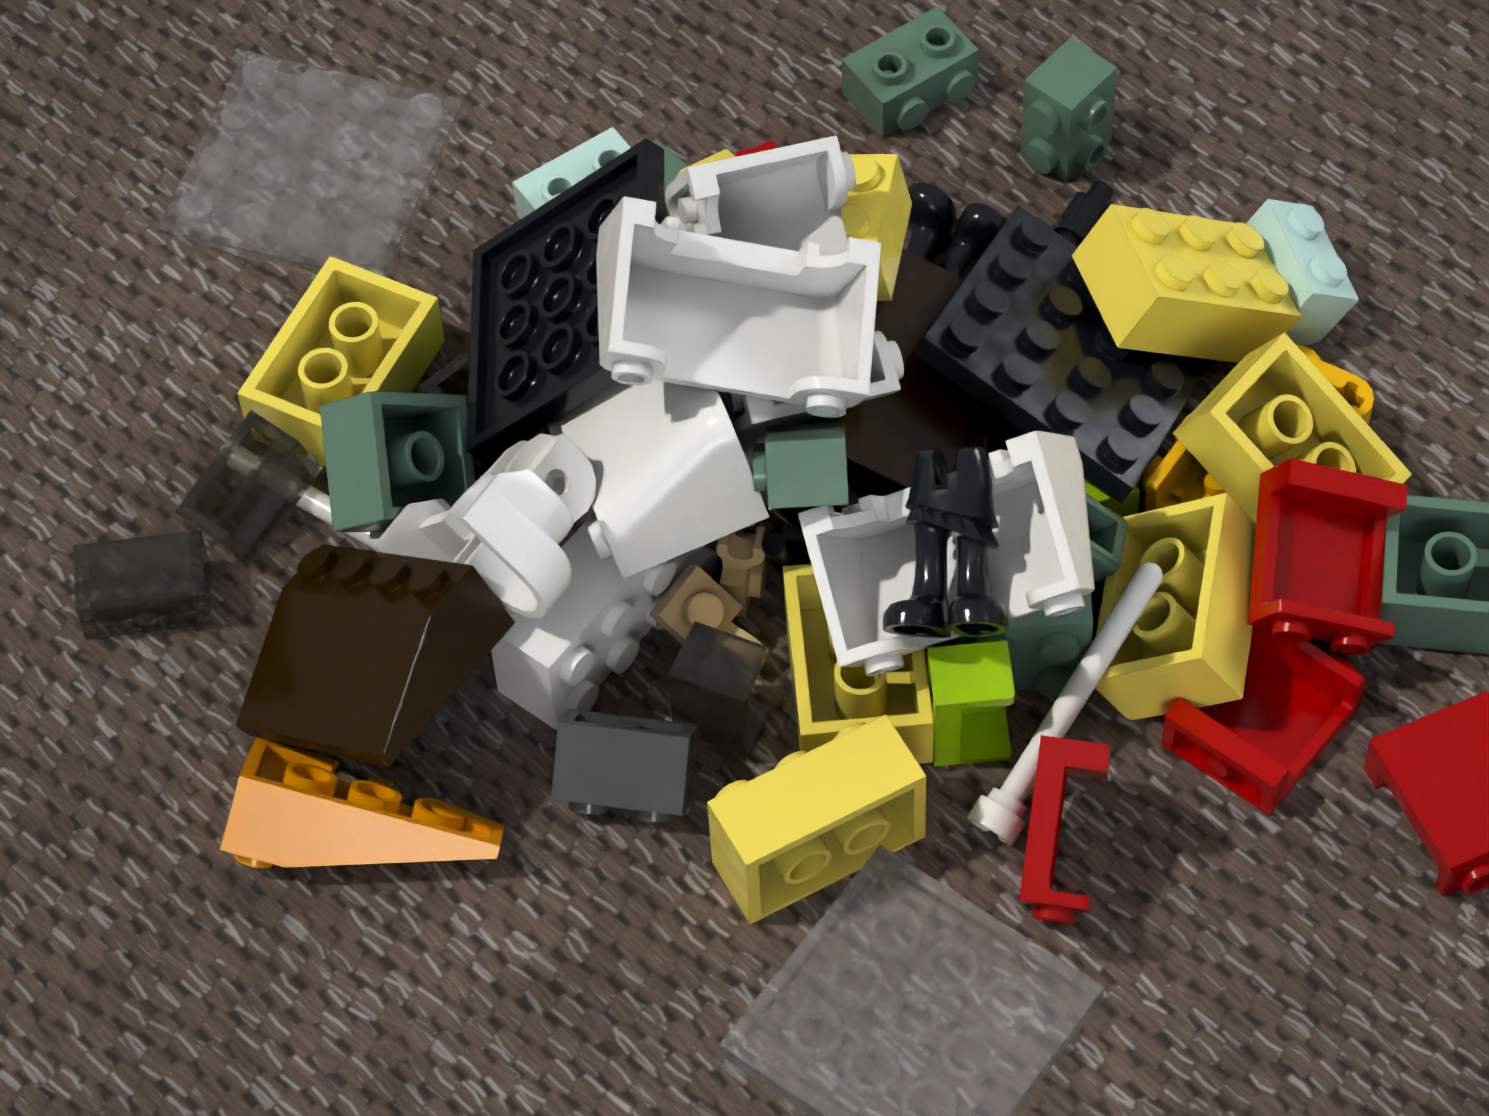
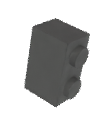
[551,709,699,822]

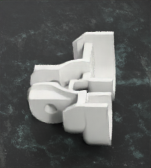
[372,433,596,618]

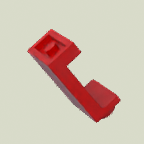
[1248,458,1408,655]
[1161,626,1365,816]
[1363,691,1489,896]
[1019,735,1111,925]

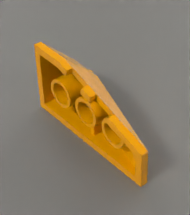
[220,737,504,869]

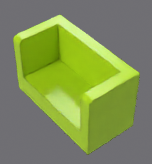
[927,640,1015,767]

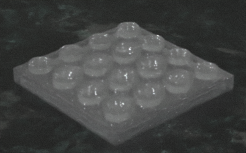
[158,50,464,279]
[719,845,1104,1116]

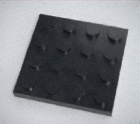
[466,138,664,462]
[913,205,1211,504]

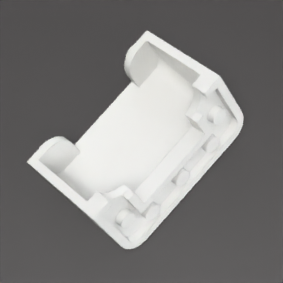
[665,135,904,435]
[596,196,881,418]
[547,380,769,579]
[798,430,1095,676]

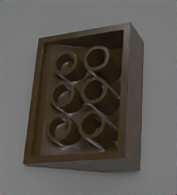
[810,249,1020,497]
[236,544,515,766]

